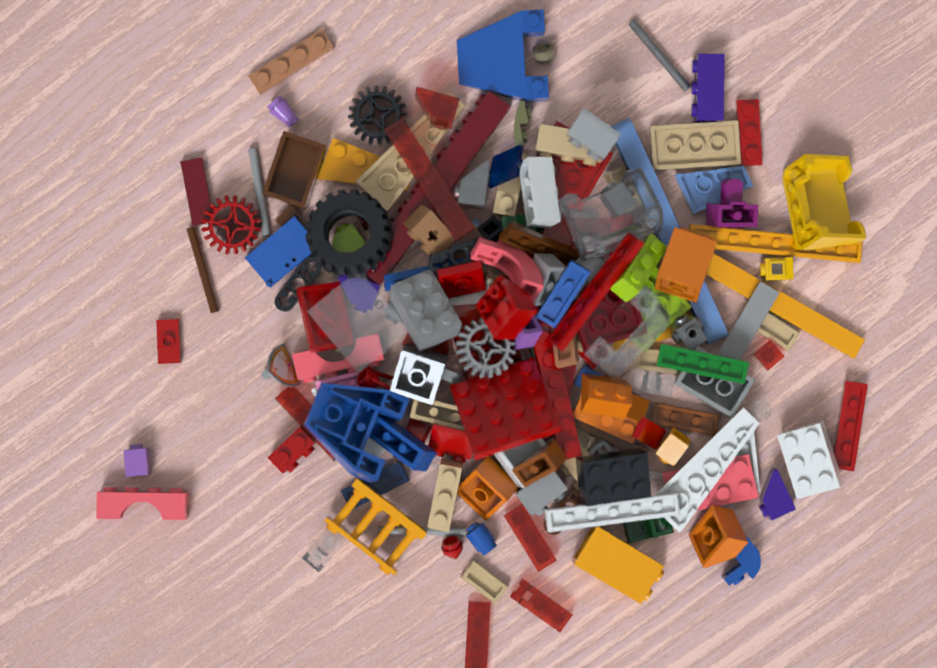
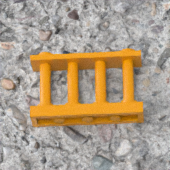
[324,478,428,576]

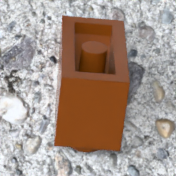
[512,439,567,488]

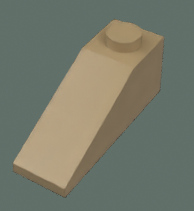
[493,150,527,217]

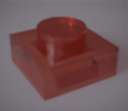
[753,340,785,371]

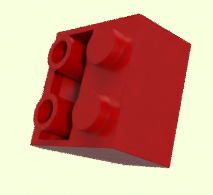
[476,275,538,340]

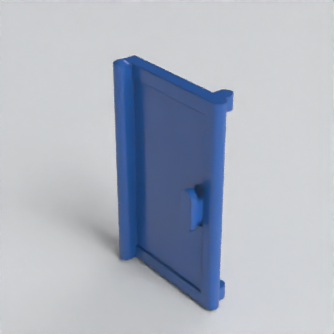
[245,215,311,288]

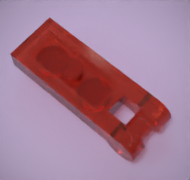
[510,578,573,632]

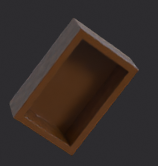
[262,131,327,210]

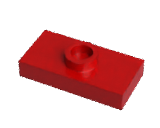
[156,319,181,364]

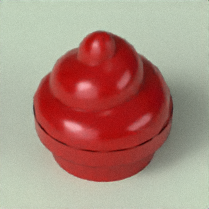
[441,536,463,559]

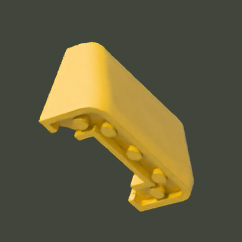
[782,154,866,250]

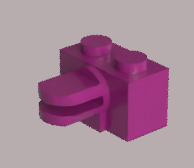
[706,178,758,227]

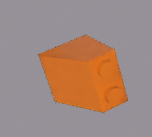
[655,227,717,303]

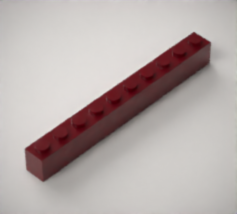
[366,91,510,286]

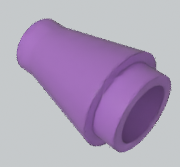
[267,95,299,128]

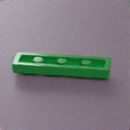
[656,344,749,384]

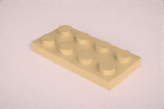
[649,120,741,171]

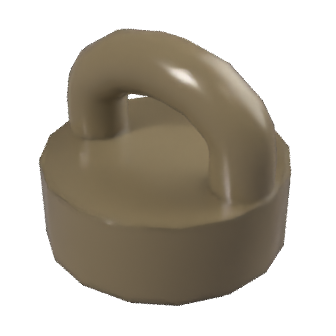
[533,42,556,64]

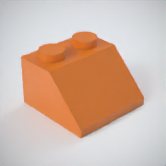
[581,373,632,419]
[457,456,519,521]
[688,505,748,568]

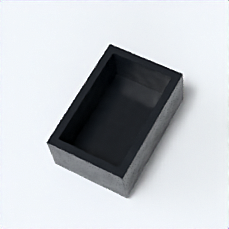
[576,448,651,507]

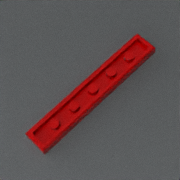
[547,233,644,352]

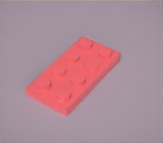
[662,453,759,511]

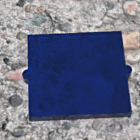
[488,144,523,189]

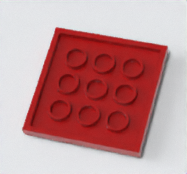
[449,357,561,460]

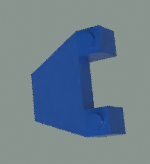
[457,9,549,103]
[304,383,410,483]

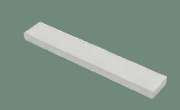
[545,493,680,532]

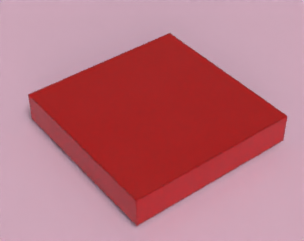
[437,261,486,299]

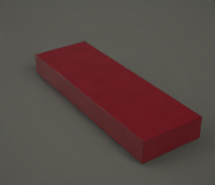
[180,157,213,227]

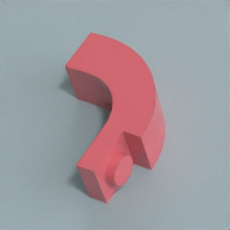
[470,237,544,302]

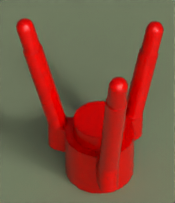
[357,367,406,397]

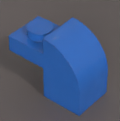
[721,536,761,586]

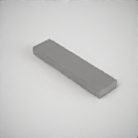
[717,281,780,360]

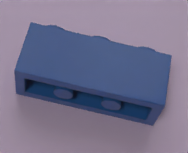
[369,416,437,471]

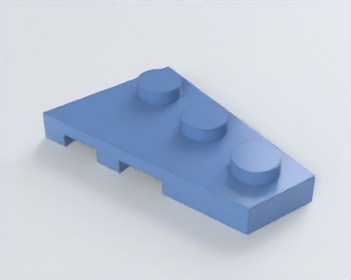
[674,166,753,215]

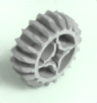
[456,318,516,378]

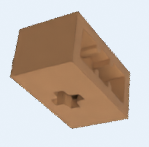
[403,204,457,258]

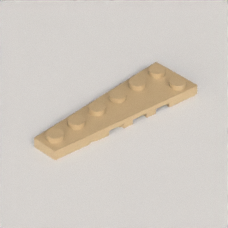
[356,91,465,213]

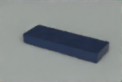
[341,461,410,509]

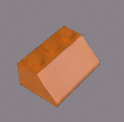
[572,393,650,444]

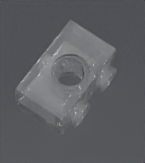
[627,367,676,397]

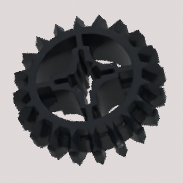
[348,85,408,145]

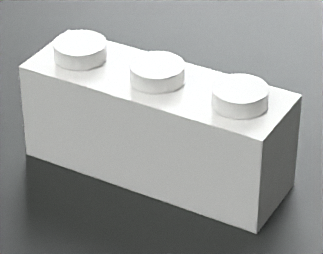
[518,157,561,228]

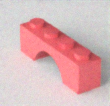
[292,334,385,383]
[96,487,189,520]

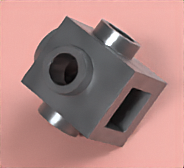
[669,314,707,350]

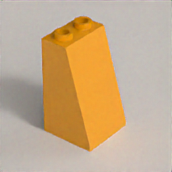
[572,526,665,604]

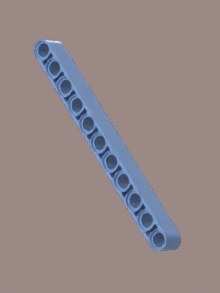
[610,118,728,345]

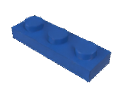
[536,259,591,328]

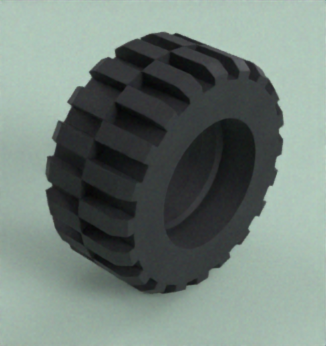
[305,189,393,278]

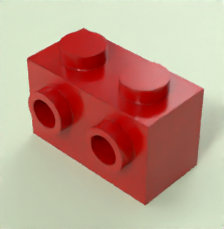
[268,426,317,474]

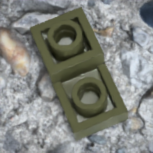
[514,101,532,150]

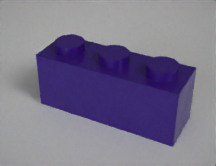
[691,54,724,123]

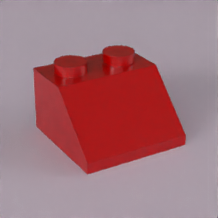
[428,424,472,463]

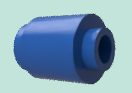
[465,521,497,555]

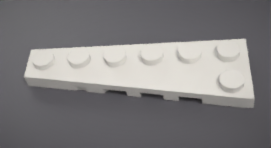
[655,407,760,533]

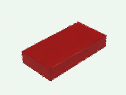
[632,417,666,450]

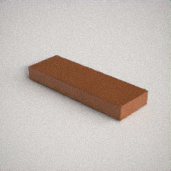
[651,402,720,436]

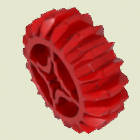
[201,195,261,254]

